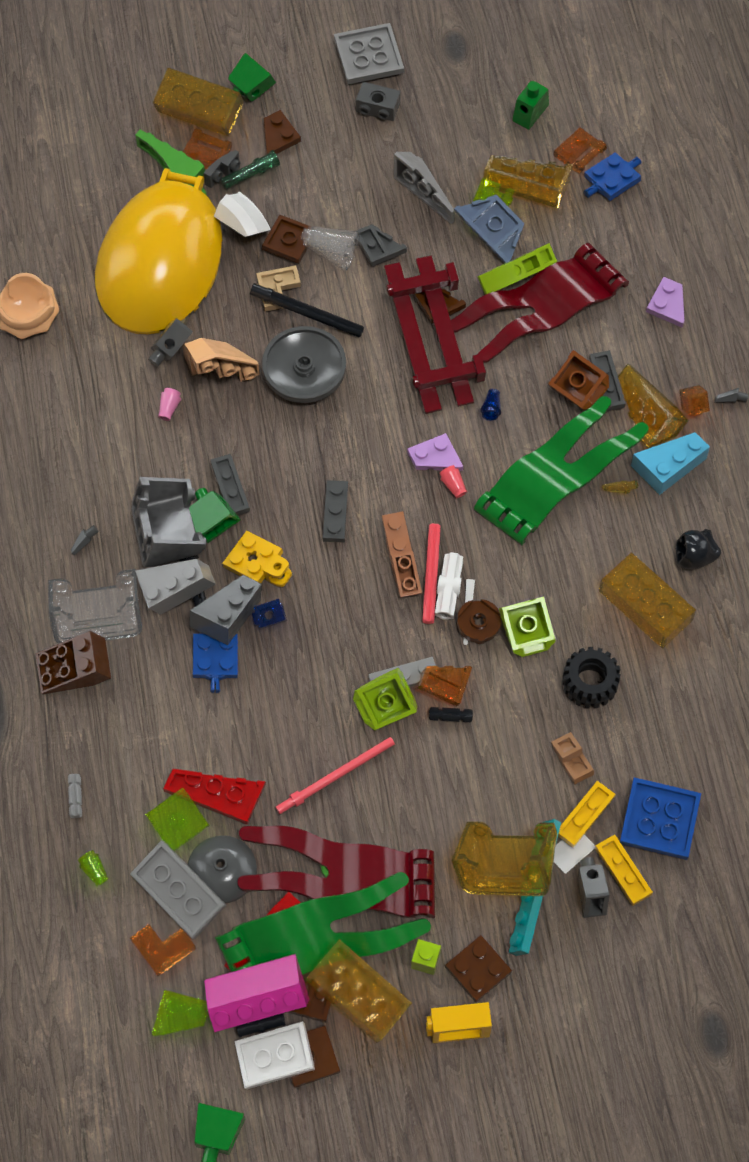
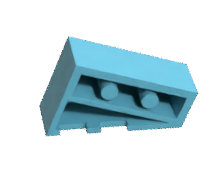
[631,432,710,495]

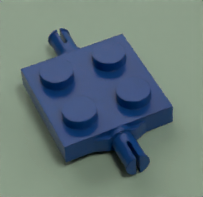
[584,152,641,201]
[193,634,238,693]

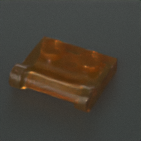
[554,127,607,174]
[183,128,232,169]

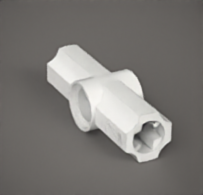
[435,552,463,620]

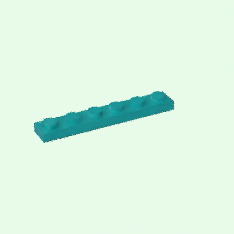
[509,819,561,956]

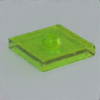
[145,788,210,851]

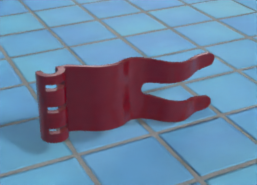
[451,243,629,363]
[238,826,435,918]

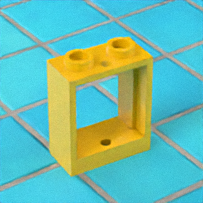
[426,1002,492,1043]

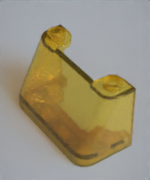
[451,822,557,896]

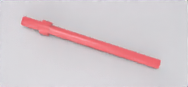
[275,737,395,814]

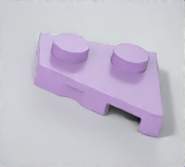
[407,433,463,471]

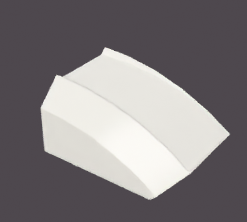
[214,192,271,237]

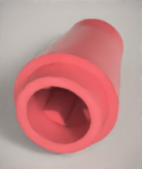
[439,465,467,498]

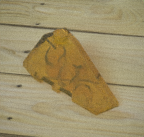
[618,364,689,449]

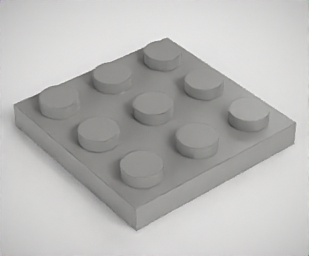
[334,23,404,84]

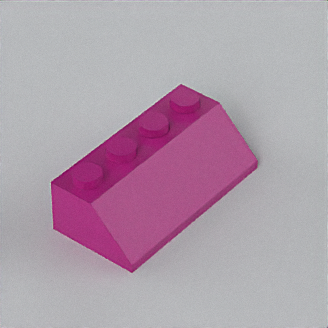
[204,954,310,1032]

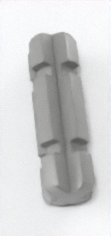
[68,774,82,818]

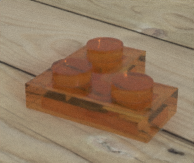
[130,924,196,976]

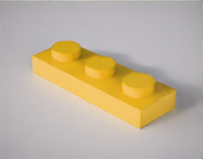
[558,781,616,848]
[595,834,653,906]

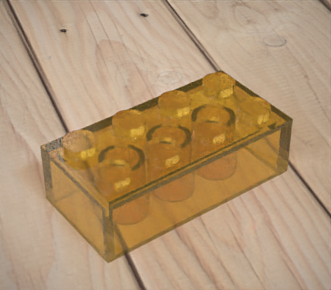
[153,68,244,137]
[599,552,696,649]
[305,939,412,1043]

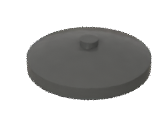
[262,326,346,403]

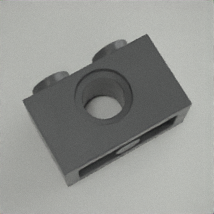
[356,82,400,121]

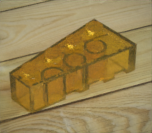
[482,155,573,208]

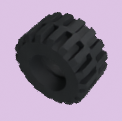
[562,647,621,709]

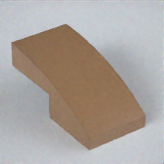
[551,732,594,785]

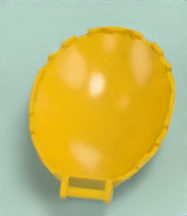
[95,168,223,335]

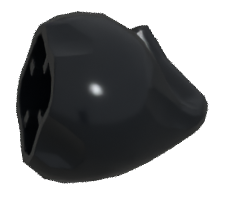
[675,529,721,570]

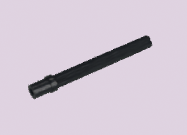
[250,283,364,337]

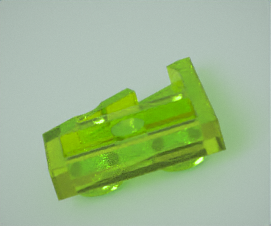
[152,990,208,1037]

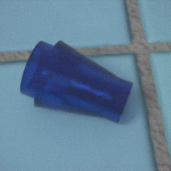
[480,389,501,421]

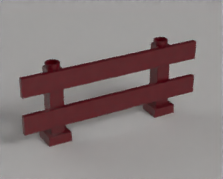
[384,255,486,414]

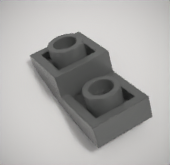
[204,150,241,188]

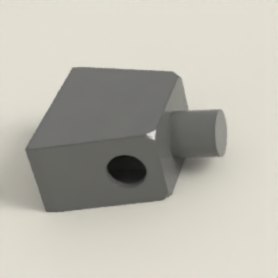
[148,318,193,367]
[577,857,609,918]

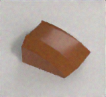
[548,350,609,410]

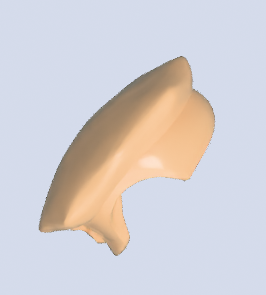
[0,273,59,339]

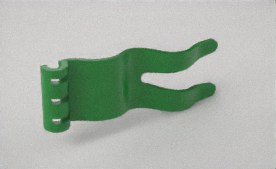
[474,396,649,545]
[215,872,431,975]

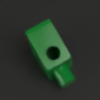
[227,53,276,103]
[512,81,549,130]
[189,488,240,543]
[195,1103,245,1162]

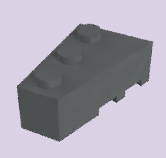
[190,575,262,645]

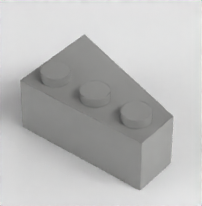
[135,559,216,614]

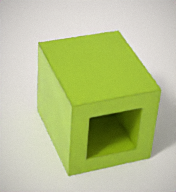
[411,939,441,975]

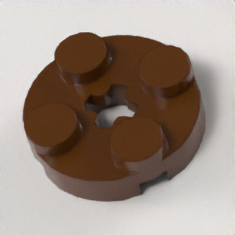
[457,599,501,645]

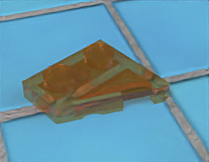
[417,666,472,707]

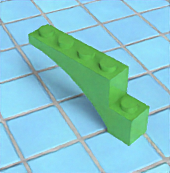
[135,129,207,195]

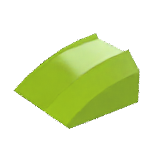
[499,596,556,657]
[353,668,417,730]

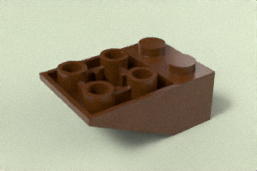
[36,631,111,694]

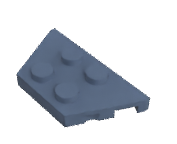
[454,195,524,263]

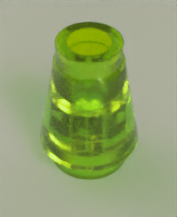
[78,850,109,886]

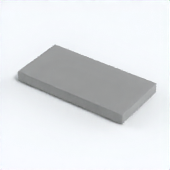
[130,840,226,939]

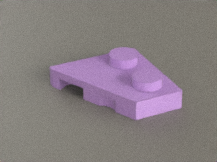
[646,277,684,327]

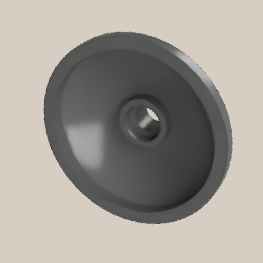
[188,836,257,903]

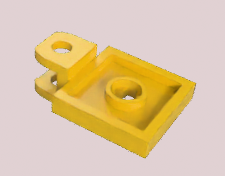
[222,530,292,587]

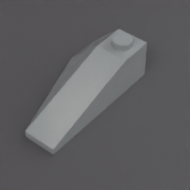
[394,152,455,224]

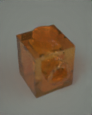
[679,385,710,416]

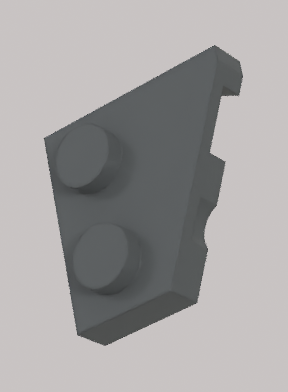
[354,224,407,266]

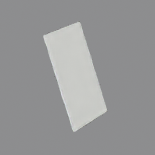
[552,835,595,874]

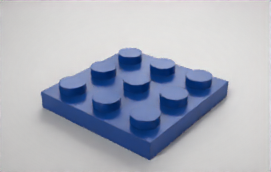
[620,777,701,860]

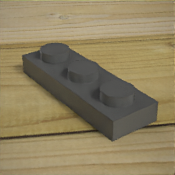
[589,350,626,411]
[210,454,250,515]
[323,480,348,543]

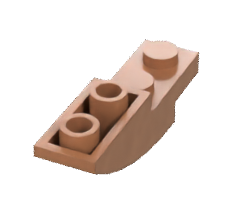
[382,511,422,598]

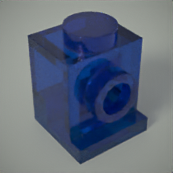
[252,599,288,629]

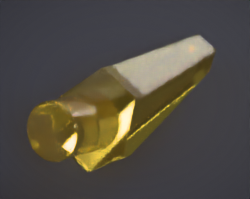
[602,480,638,494]

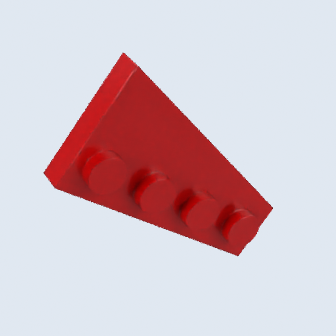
[163,769,266,825]

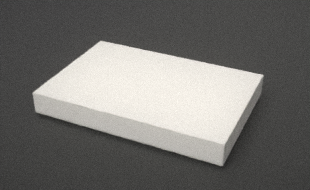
[235,1021,315,1089]

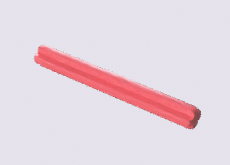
[423,523,441,624]

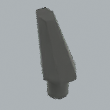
[714,388,749,403]
[71,525,99,555]

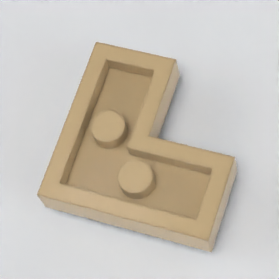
[256,265,301,312]

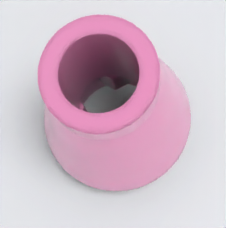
[158,388,181,421]

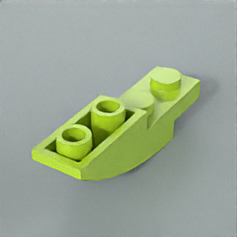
[477,243,557,295]

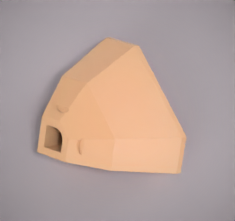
[182,338,260,382]

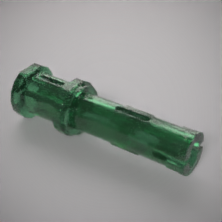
[220,150,280,190]

